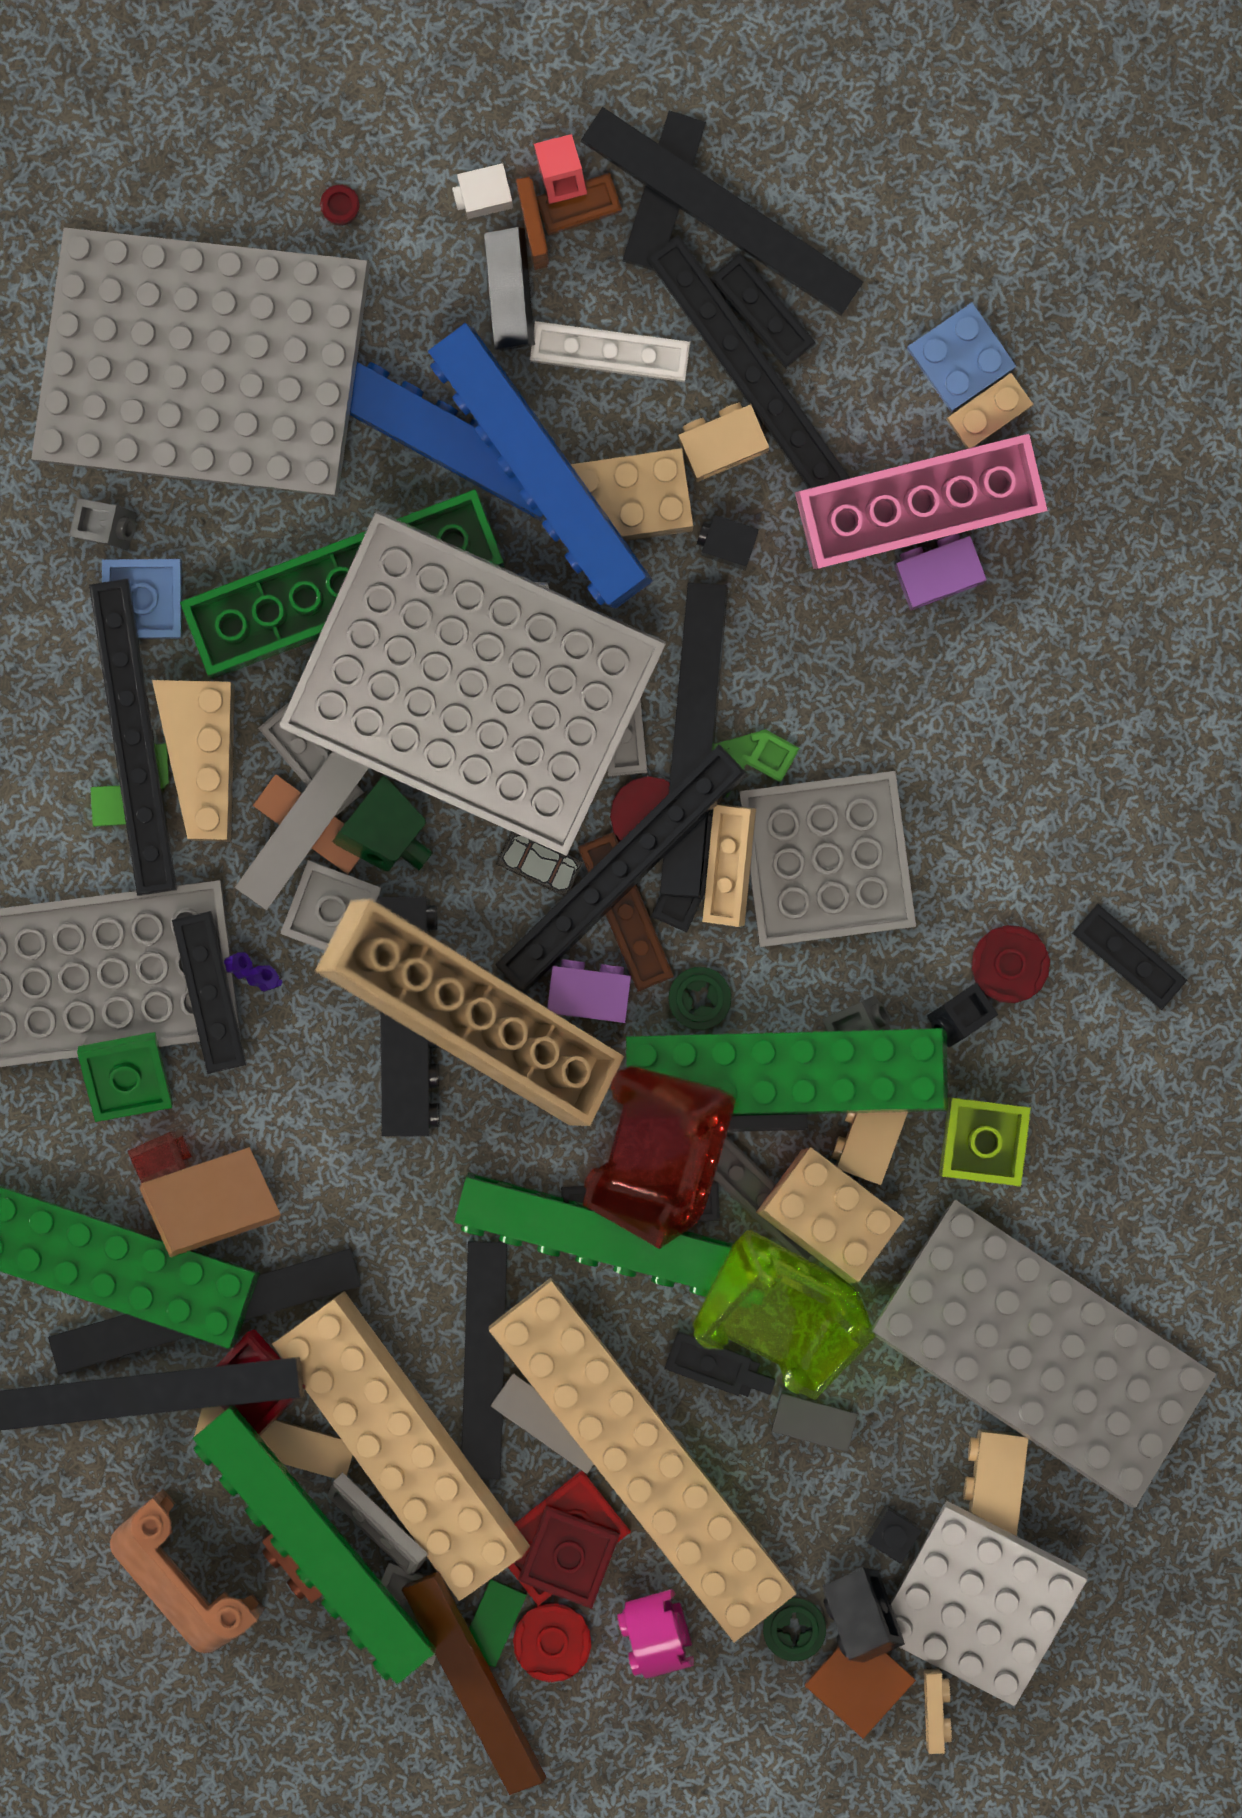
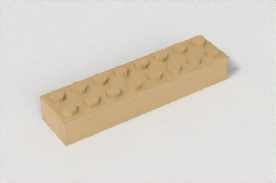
[315,899,624,1126]
[272,1291,530,1601]

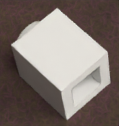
[452,163,513,219]

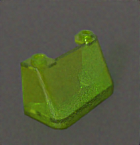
[693,1230,876,1400]

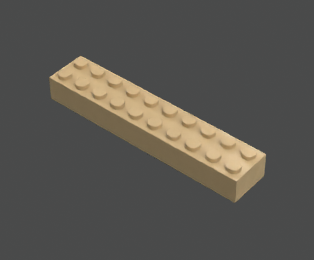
[489,1278,797,1643]

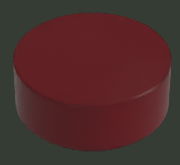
[320,185,360,226]

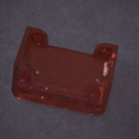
[583,1066,735,1249]

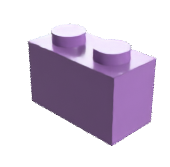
[894,533,987,611]
[547,959,631,1023]

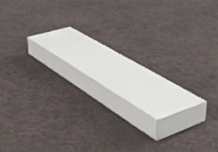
[530,321,690,382]

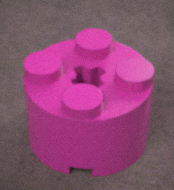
[617,1589,694,1679]

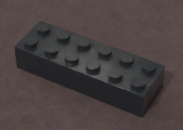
[379,897,440,1137]

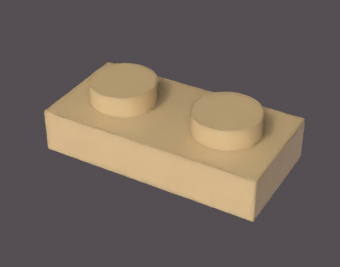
[946,373,1034,449]
[924,1668,952,1754]

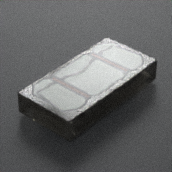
[495,831,583,897]

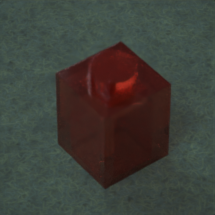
[127,1131,193,1183]

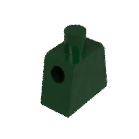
[332,776,433,872]

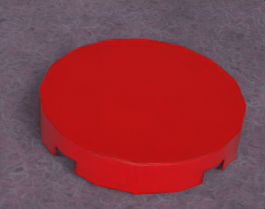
[513,1602,592,1683]

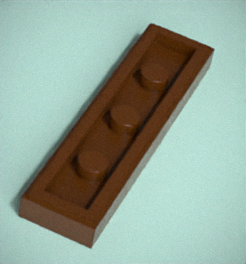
[578,832,674,992]

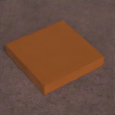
[516,177,549,270]
[804,1646,916,1739]

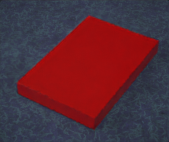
[508,1470,631,1606]

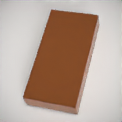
[536,173,622,236]

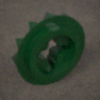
[668,967,731,1030]
[763,1597,826,1661]

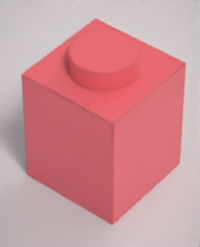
[534,134,587,204]

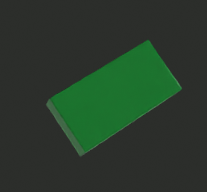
[469,1578,527,1668]

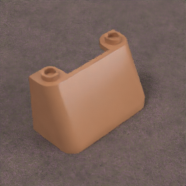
[110,1489,265,1654]

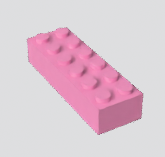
[795,434,1048,569]

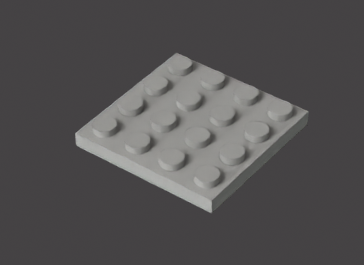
[739,771,916,947]
[890,1501,1089,1706]

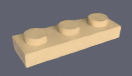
[702,804,756,927]

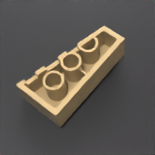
[152,680,235,842]

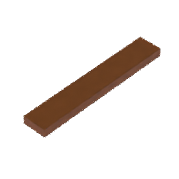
[401,1571,546,1795]

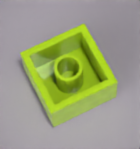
[939,1097,1031,1187]

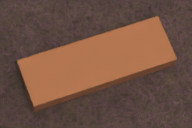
[253,774,361,875]

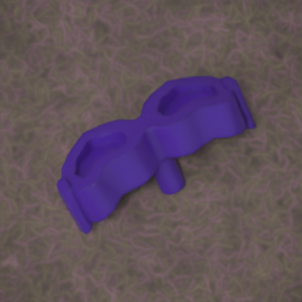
[224,952,282,991]

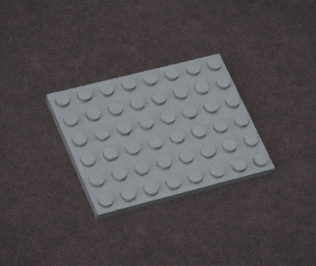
[31,228,370,497]
[279,510,666,856]

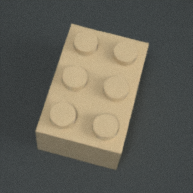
[571,448,693,541]
[756,1147,904,1284]

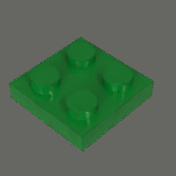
[77,1032,173,1122]

